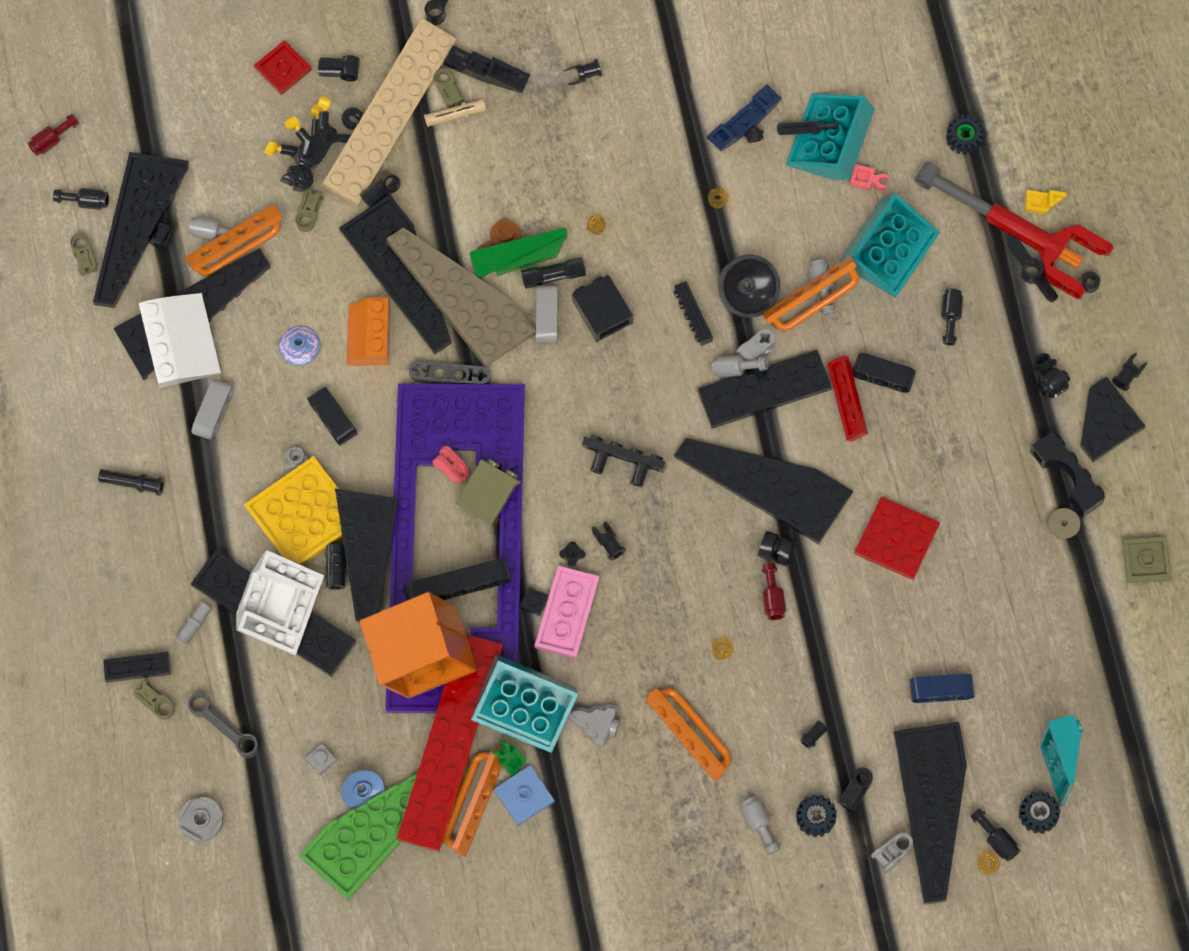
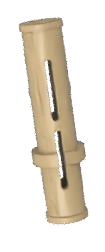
[424,98,487,127]

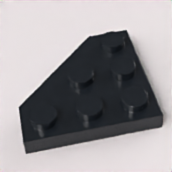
[1080,377,1145,462]

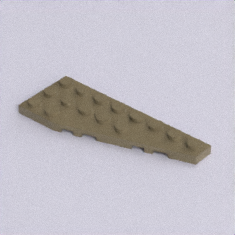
[386,228,536,367]

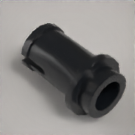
[800,721,828,749]

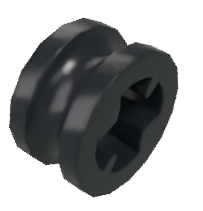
[1080,272,1100,293]

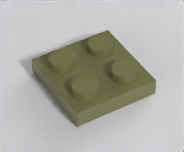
[1122,537,1171,583]

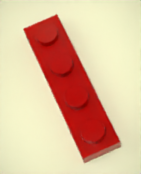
[827,355,868,442]

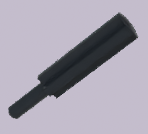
[777,121,839,135]

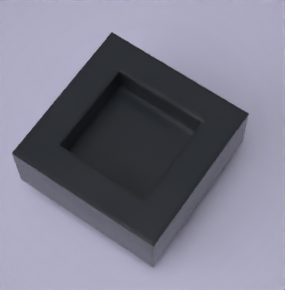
[520,587,548,616]

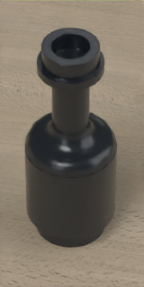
[53,188,109,210]
[941,289,963,346]
[971,808,1021,862]

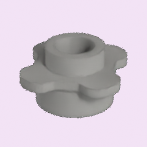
[284,446,308,470]

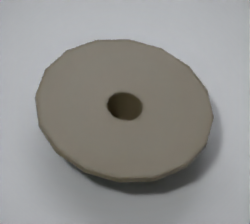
[1048,508,1081,539]

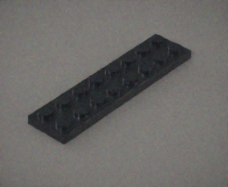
[191,550,357,677]

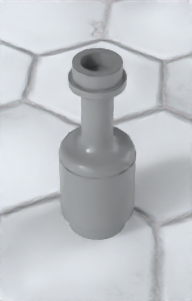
[189,216,244,240]
[809,259,835,316]
[712,355,769,378]
[740,796,780,855]

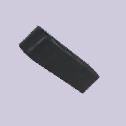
[403,559,511,601]

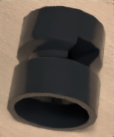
[757,531,795,567]

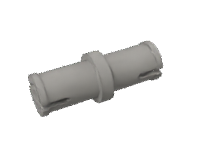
[176,601,212,644]

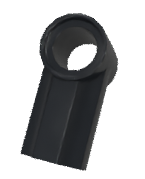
[318,55,360,82]
[359,170,401,207]
[838,767,873,813]

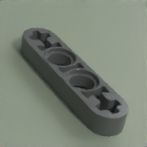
[409,361,491,384]

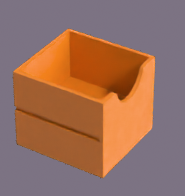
[360,592,477,699]

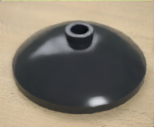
[718,255,780,318]

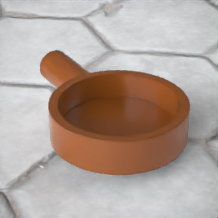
[477,220,521,249]

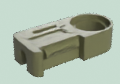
[434,68,464,108]
[295,189,324,232]
[70,233,98,276]
[134,681,175,720]

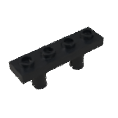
[582,435,667,488]

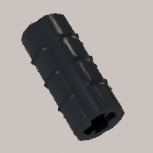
[325,543,346,590]

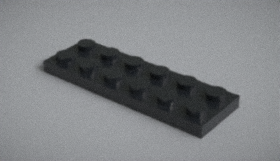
[698,350,832,429]

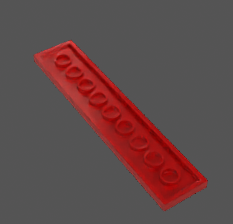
[397,634,503,853]

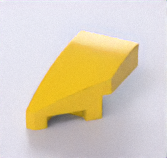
[1024,190,1067,214]

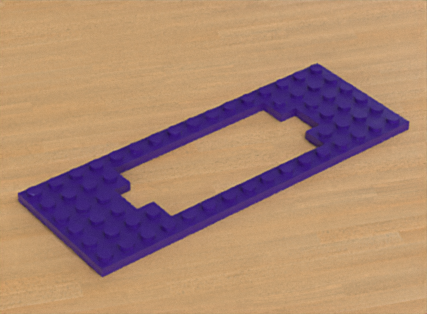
[385,384,525,714]

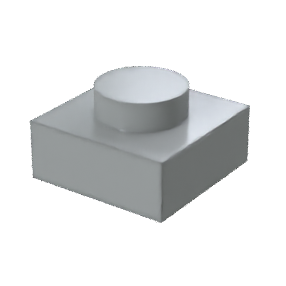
[305,744,337,776]

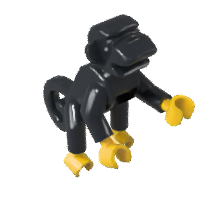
[264,95,364,192]

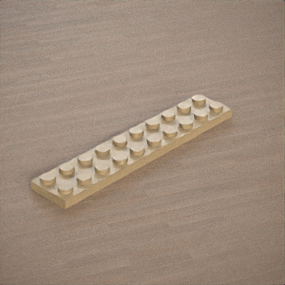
[321,18,456,207]

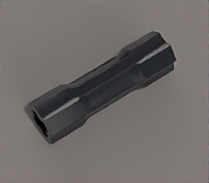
[521,257,586,289]

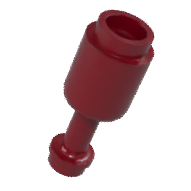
[27,114,79,156]
[762,563,786,620]

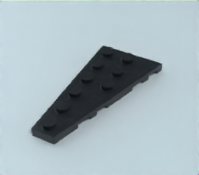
[335,489,399,623]

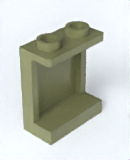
[456,459,521,527]

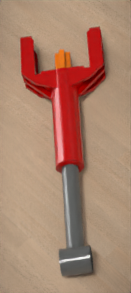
[914,162,1114,299]

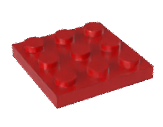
[854,496,940,580]

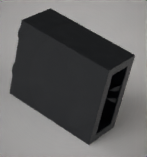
[572,275,633,342]

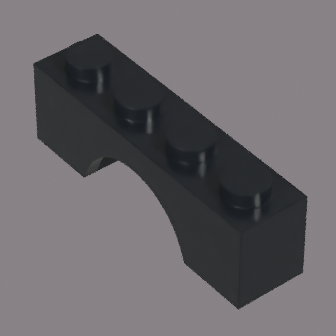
[1030,431,1105,518]

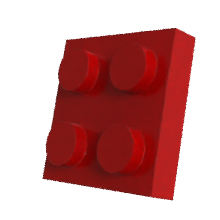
[254,40,312,95]

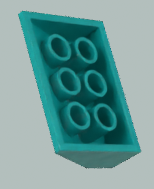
[786,94,875,180]
[839,193,940,298]
[471,654,578,753]
[1039,714,1083,806]

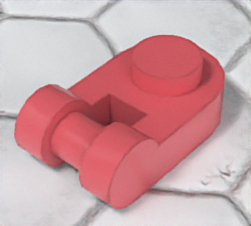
[433,446,469,483]

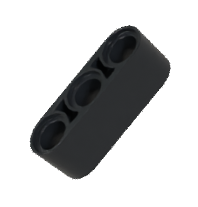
[852,353,916,393]
[307,386,358,446]

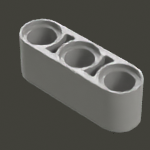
[536,285,558,343]
[192,379,234,441]

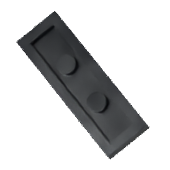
[103,652,171,683]

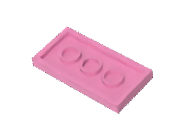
[535,566,600,659]

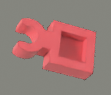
[850,164,889,191]

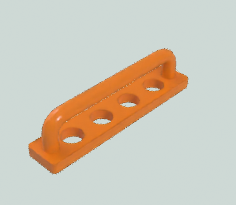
[185,205,283,276]
[763,256,859,331]
[646,688,732,782]
[443,748,502,857]

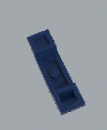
[707,84,781,152]

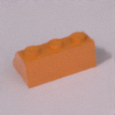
[347,297,391,366]

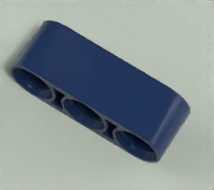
[909,674,975,703]

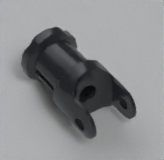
[563,59,602,85]
[1112,353,1147,391]
[592,522,626,561]

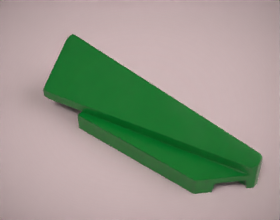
[469,228,568,278]

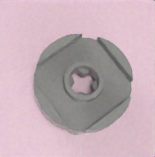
[179,797,224,842]

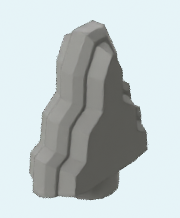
[568,704,620,747]

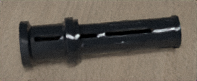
[98,469,165,496]

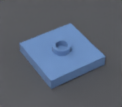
[494,765,555,826]

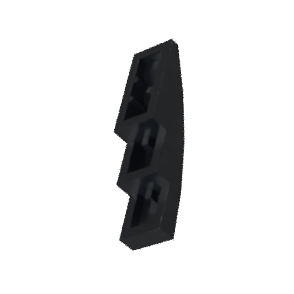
[444,45,530,93]

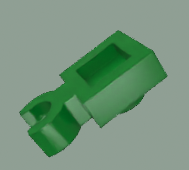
[492,740,527,776]

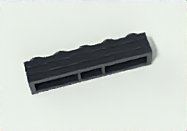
[673,281,713,346]

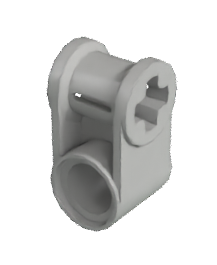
[735,329,775,361]
[871,833,913,874]

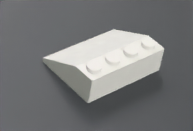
[139,293,221,388]

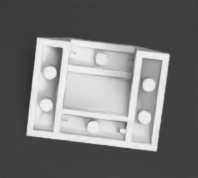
[236,550,324,655]

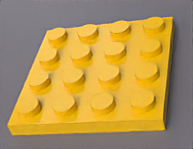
[244,456,342,566]

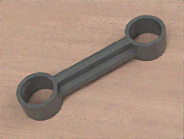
[188,693,259,758]

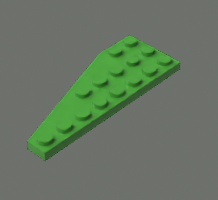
[299,767,468,901]

